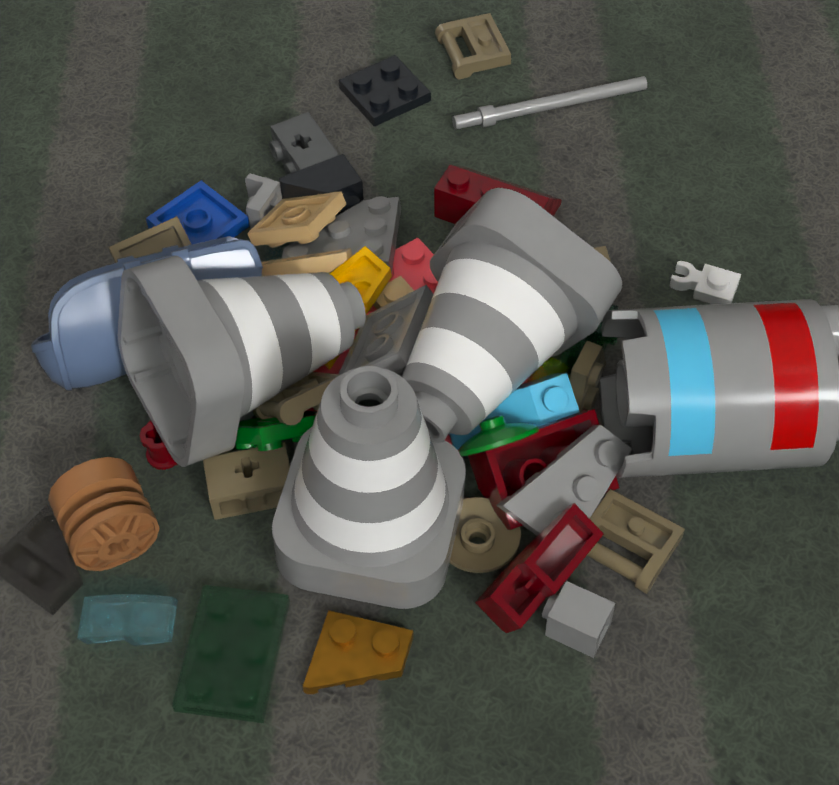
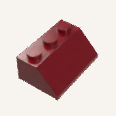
[434,165,562,224]
[468,409,620,530]

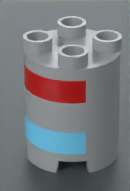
[599,299,839,478]

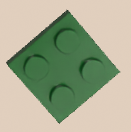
[235,411,317,451]

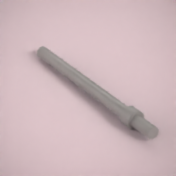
[452,76,647,130]

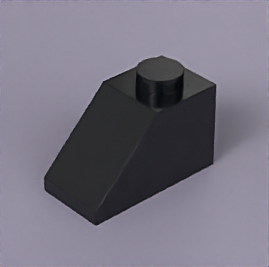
[279,154,364,215]

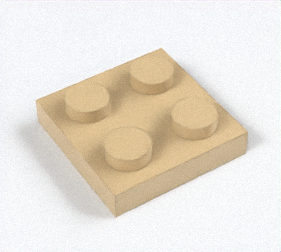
[247,191,346,248]

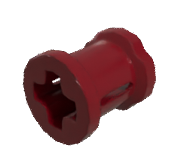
[139,420,177,470]

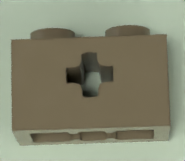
[203,442,290,520]

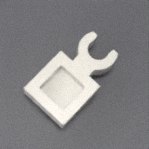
[670,261,741,304]

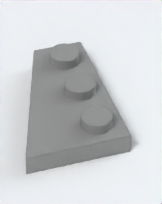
[496,424,632,536]

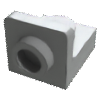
[245,173,282,229]

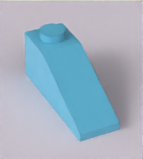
[449,373,580,450]

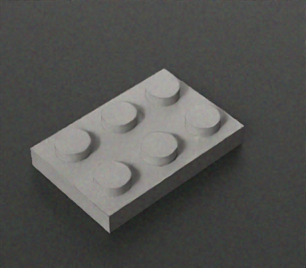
[339,285,433,374]

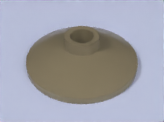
[449,497,521,573]

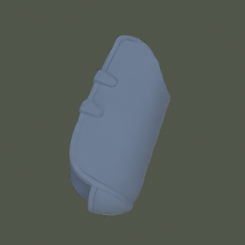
[31,236,263,391]

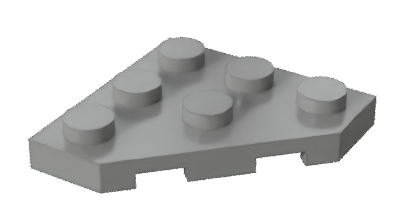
[281,196,401,274]

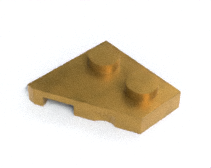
[303,610,414,695]

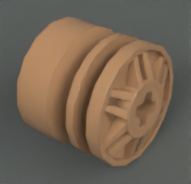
[48,457,160,571]

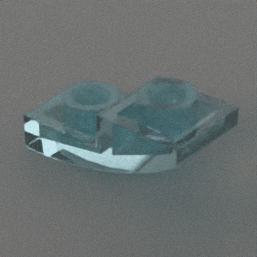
[77,594,178,646]

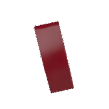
[475,503,604,633]

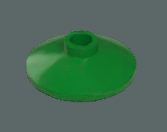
[458,415,539,457]

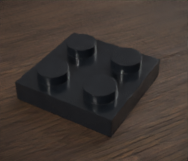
[339,55,431,127]

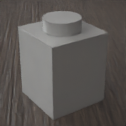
[542,581,615,658]

